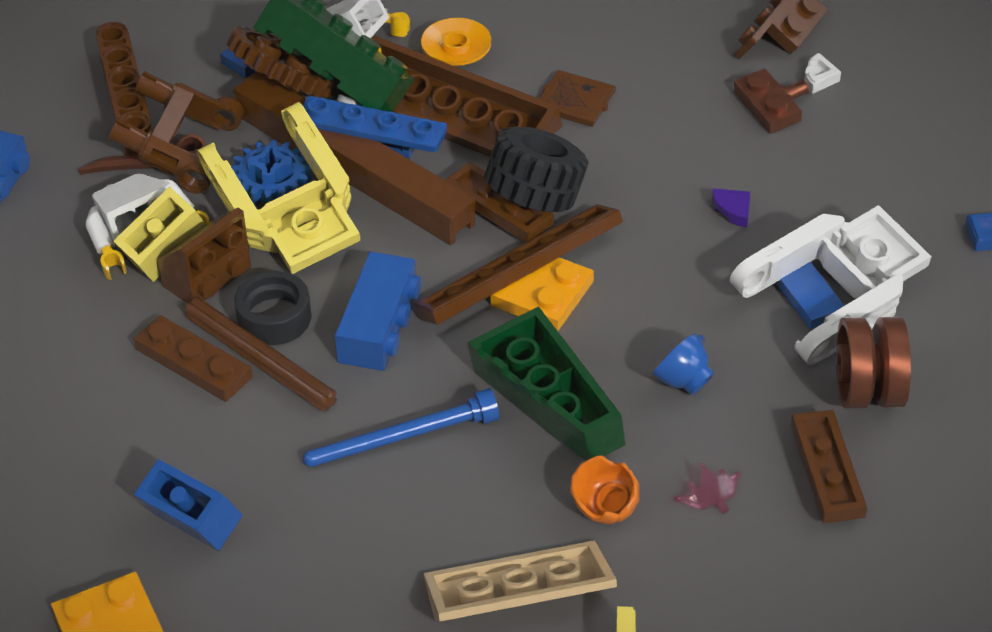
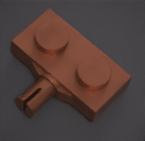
[734,68,809,134]

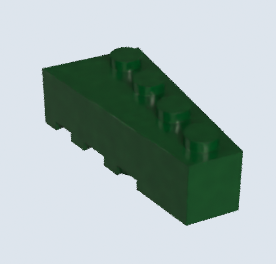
[253,0,415,112]

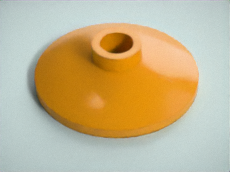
[421,18,491,66]

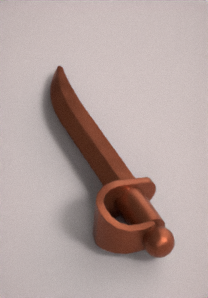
[78,134,206,175]

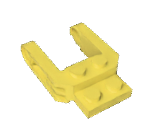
[197,102,361,274]

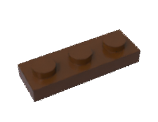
[445,162,554,243]
[133,315,253,402]
[791,409,867,524]

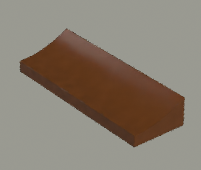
[337,35,563,157]

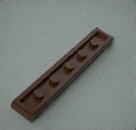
[413,204,623,325]

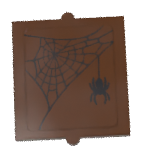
[539,70,616,127]

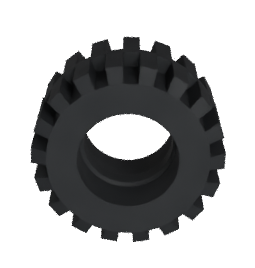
[484,127,589,212]

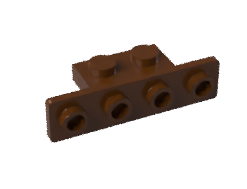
[734,0,828,59]

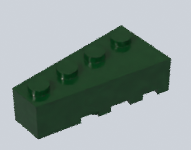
[467,306,626,461]

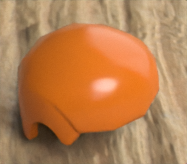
[570,455,640,524]

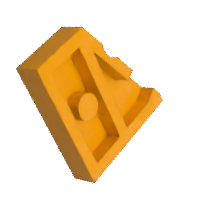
[490,257,594,331]
[51,571,163,632]

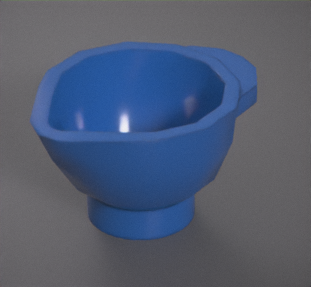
[652,333,715,396]

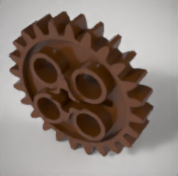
[226,26,339,98]

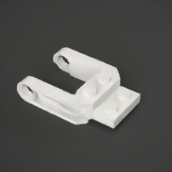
[730,205,932,365]

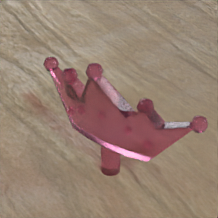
[674,463,742,514]

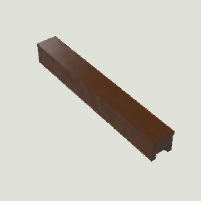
[233,72,476,246]

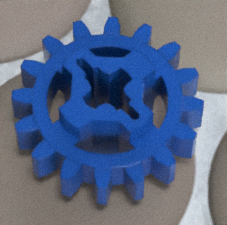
[231,140,313,207]

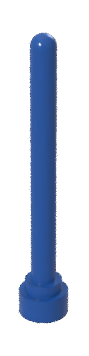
[303,388,500,467]

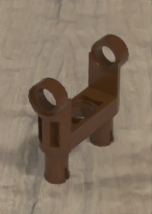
[108,71,245,194]

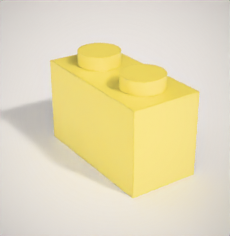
[114,186,206,282]

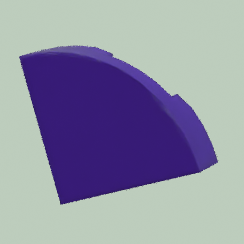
[712,188,750,227]

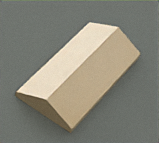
[424,540,617,622]

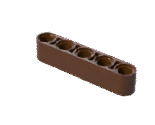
[96,22,152,155]

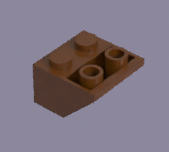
[158,207,251,303]

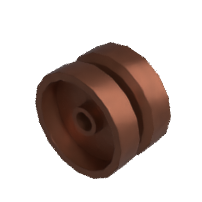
[836,317,911,408]

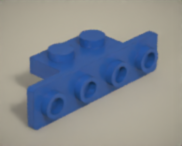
[303,96,447,159]

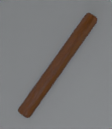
[184,298,337,411]

